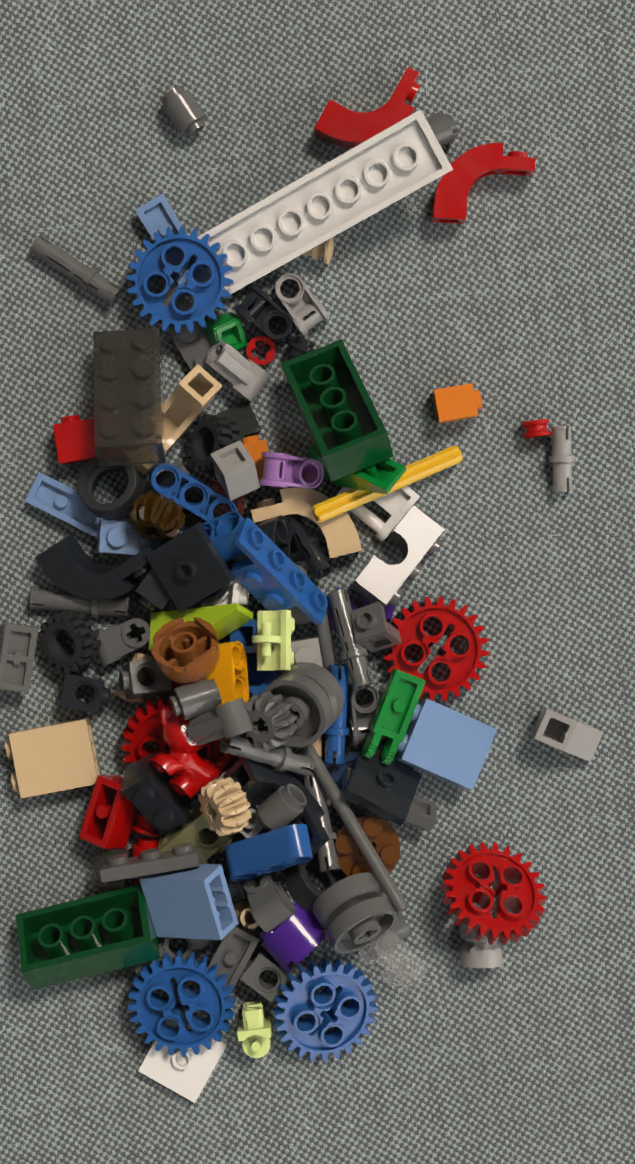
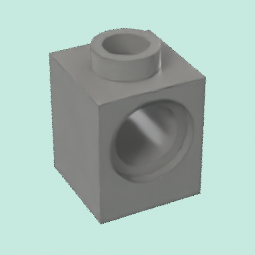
[210,440,260,501]

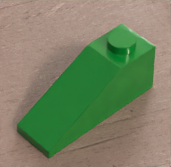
[307,443,406,494]

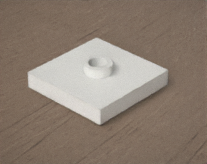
[138,1019,227,1103]

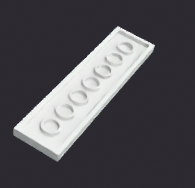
[198,110,453,294]

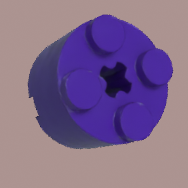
[260,902,327,974]

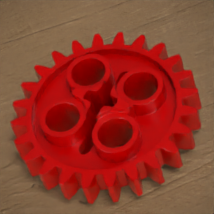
[383,596,489,702]
[121,693,222,776]
[440,842,546,945]

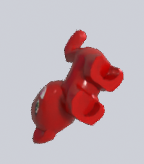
[149,705,240,799]

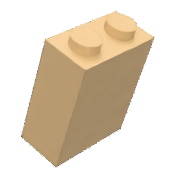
[5,717,100,799]

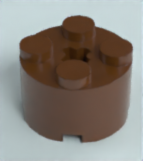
[334,812,400,876]

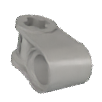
[275,273,330,337]

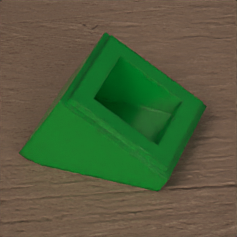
[203,313,247,351]

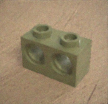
[158,802,233,864]

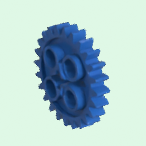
[126,226,234,335]
[128,950,235,1057]
[271,957,378,1062]

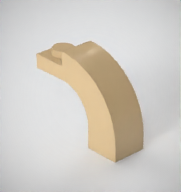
[119,364,222,475]
[251,488,362,558]

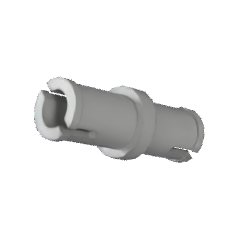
[549,426,575,492]

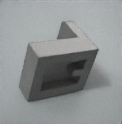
[351,602,402,653]

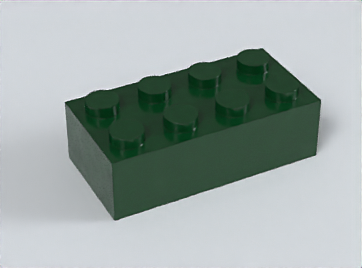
[281,339,394,481]
[16,883,161,990]

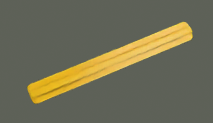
[312,445,463,523]

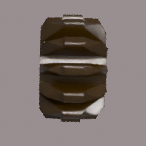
[127,491,186,545]

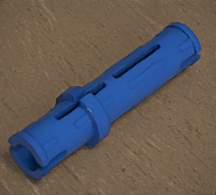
[324,664,349,764]

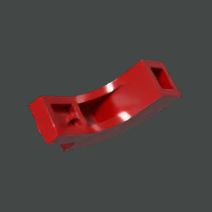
[314,67,421,148]
[431,143,536,225]

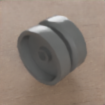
[262,662,344,747]
[312,872,399,954]

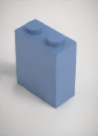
[394,698,497,790]
[139,864,239,940]

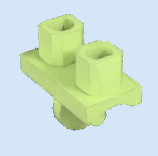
[252,610,295,671]
[237,1000,272,1058]

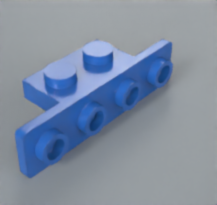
[231,518,329,625]

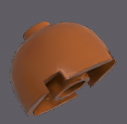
[151,617,220,684]

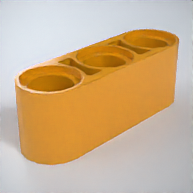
[205,641,250,740]

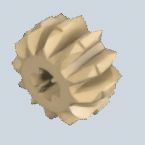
[198,777,252,836]

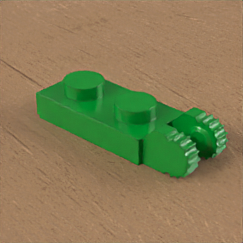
[362,668,425,765]

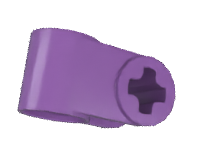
[259,452,324,488]

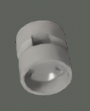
[460,916,502,968]

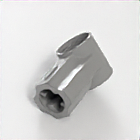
[205,340,271,402]

